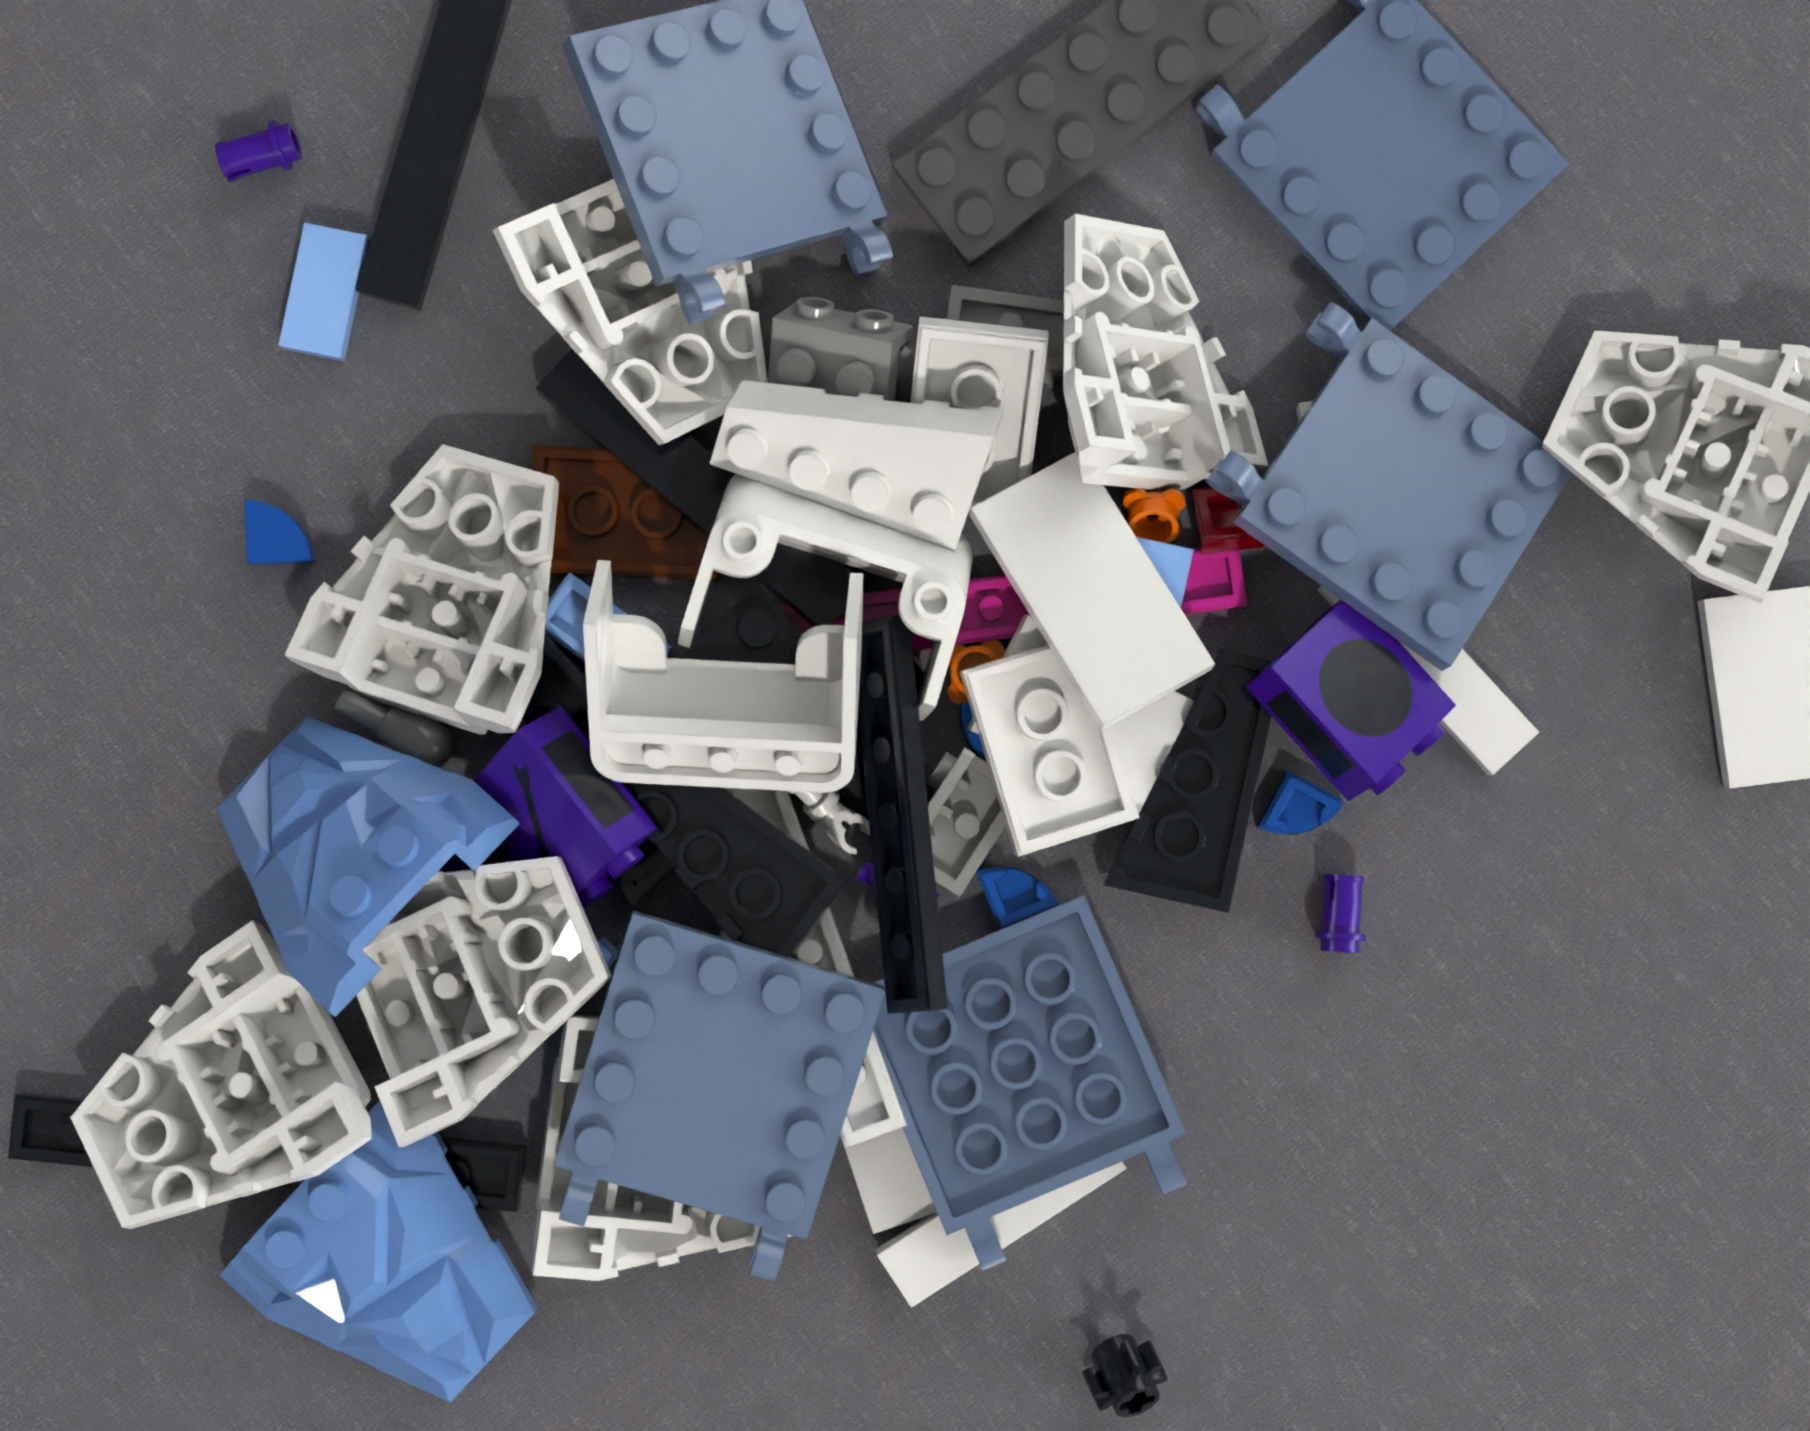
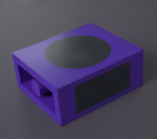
[1245,600,1456,801]
[473,706,657,909]

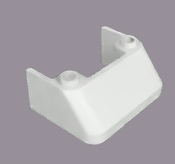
[677,474,973,721]
[583,560,863,793]

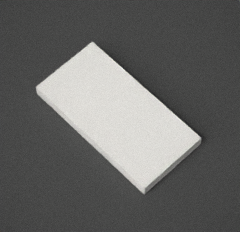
[969,452,1215,731]

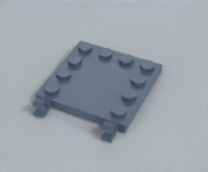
[562,0,893,325]
[1194,0,1570,331]
[1206,302,1572,671]
[873,895,1187,1271]
[554,910,886,1282]

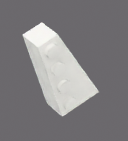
[710,380,1005,550]

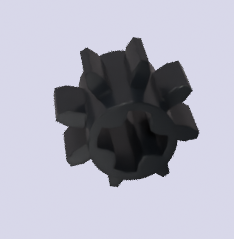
[1082,1334,1168,1417]

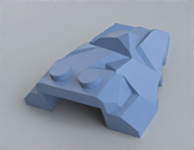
[216,716,520,1017]
[219,1101,538,1403]

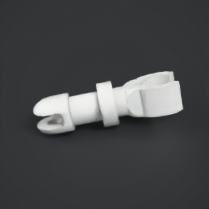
[787,790,870,855]

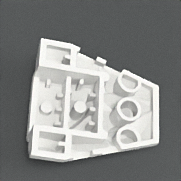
[493,179,768,445]
[1063,214,1268,491]
[1542,331,1810,603]
[285,444,559,735]
[356,856,612,1147]
[70,920,371,1229]
[532,1014,791,1281]

